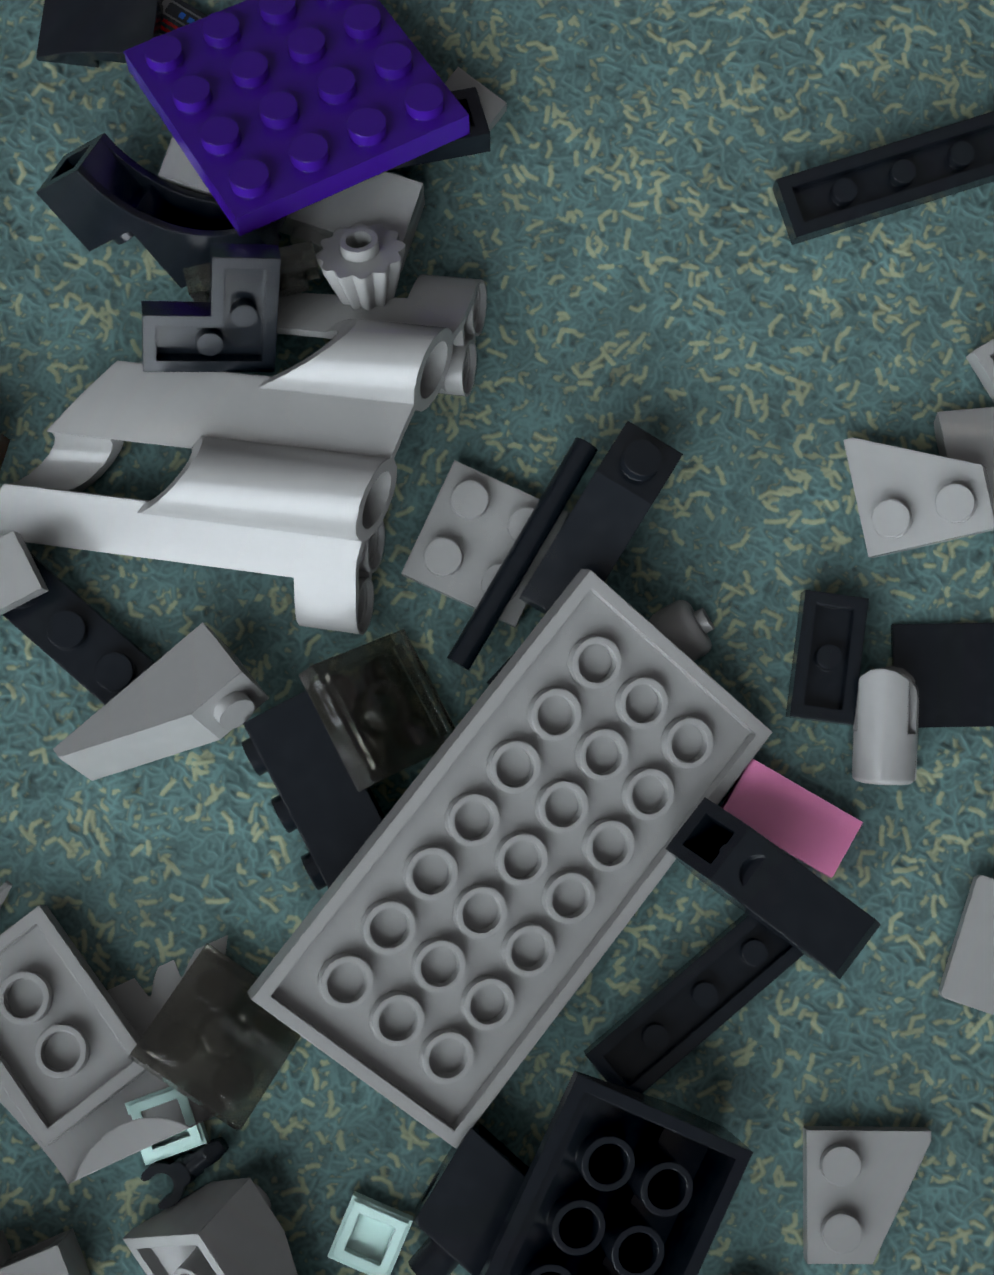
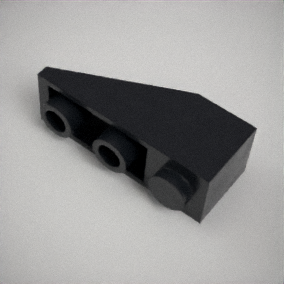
[665,797,881,979]

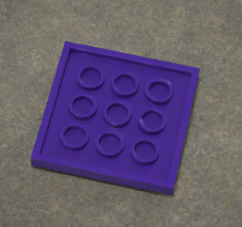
[123,0,470,236]

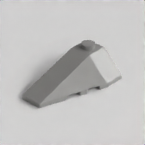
[123,1178,298,1275]

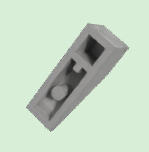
[53,622,269,781]

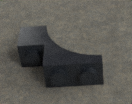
[36,133,288,288]

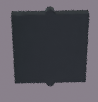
[891,623,994,728]

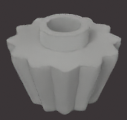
[316,222,406,310]

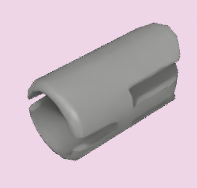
[852,666,919,785]

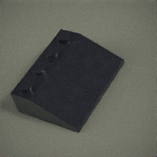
[480,1071,753,1275]

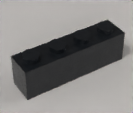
[242,687,385,890]

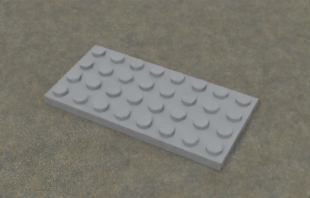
[247,569,773,1149]

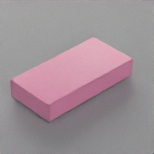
[721,759,863,878]

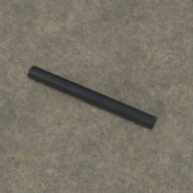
[447,437,598,671]

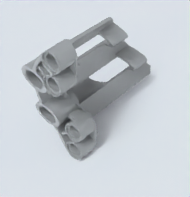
[0,274,487,635]

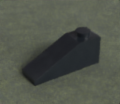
[519,421,683,614]

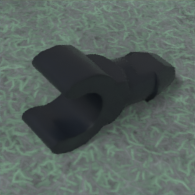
[141,1137,229,1209]

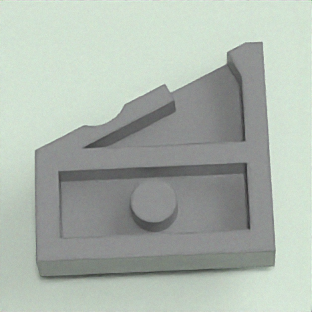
[843,437,994,558]
[803,1126,931,1264]

